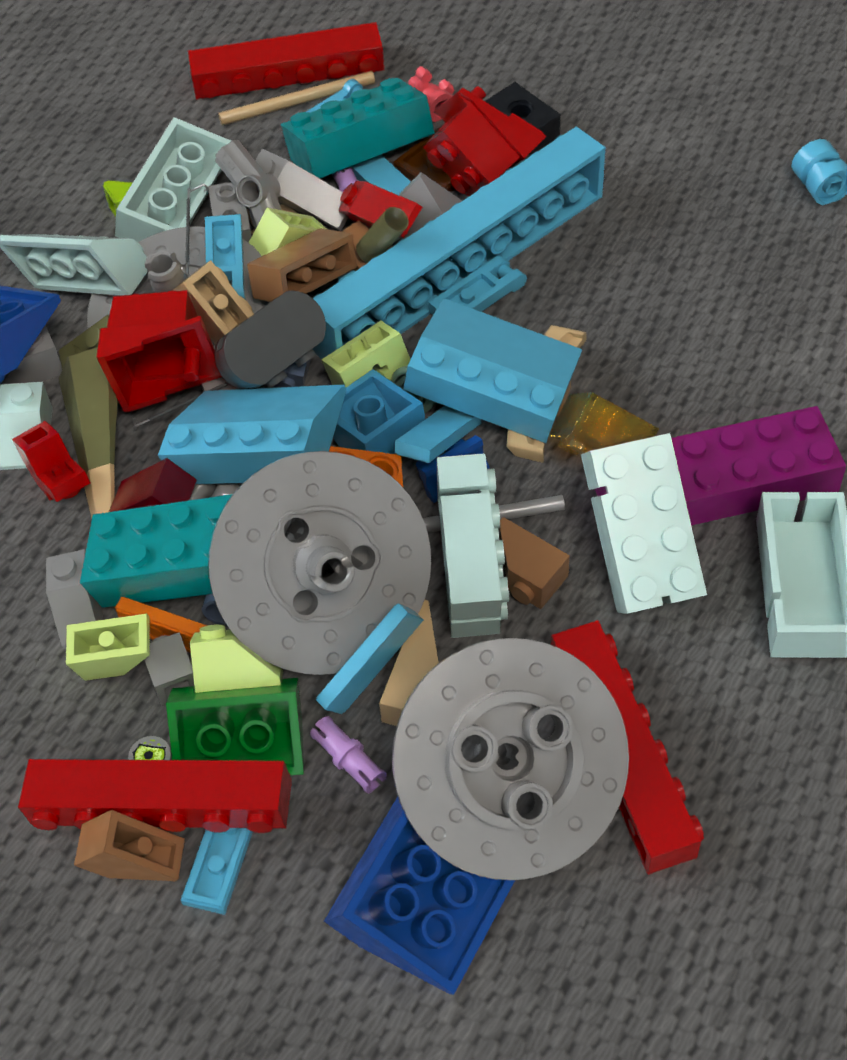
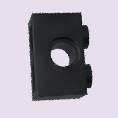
[486,82,561,156]

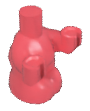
[408,66,455,122]

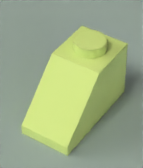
[66,613,150,681]
[190,625,283,693]

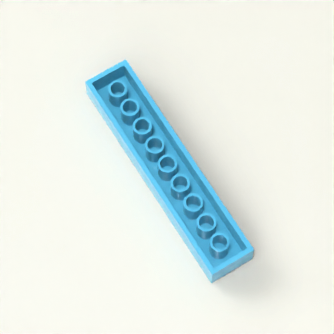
[313,126,606,359]

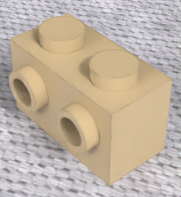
[172,260,254,344]

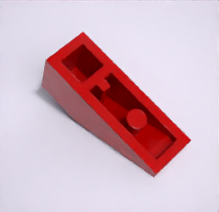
[338,181,423,238]

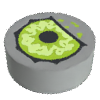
[128,736,172,760]

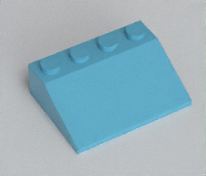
[403,298,582,443]
[158,385,347,484]

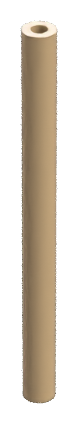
[218,71,375,126]

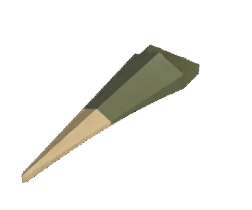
[59,315,118,518]

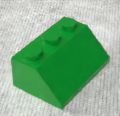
[166,678,304,775]

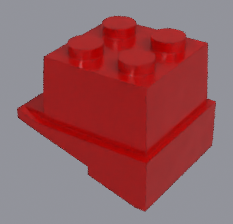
[423,86,546,196]
[96,290,222,412]

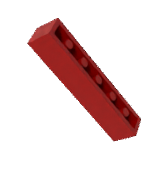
[188,22,384,99]
[551,620,704,875]
[18,759,292,833]

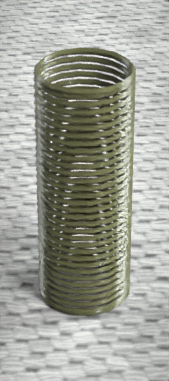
[356,207,409,263]

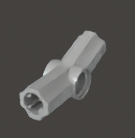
[215,140,281,229]

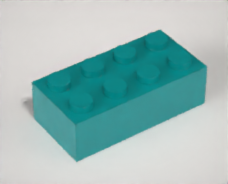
[281,78,435,179]
[80,494,232,608]

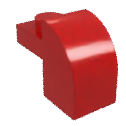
[12,421,91,502]

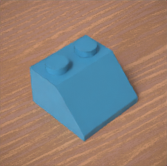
[333,369,425,454]

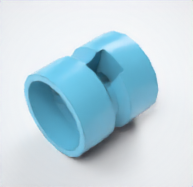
[792,139,847,205]

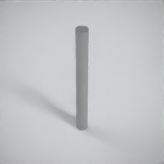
[423,495,565,533]

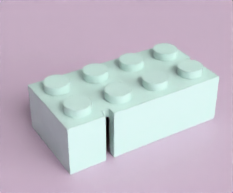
[581,433,707,614]
[437,454,509,638]
[756,492,847,658]

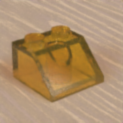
[550,392,659,456]

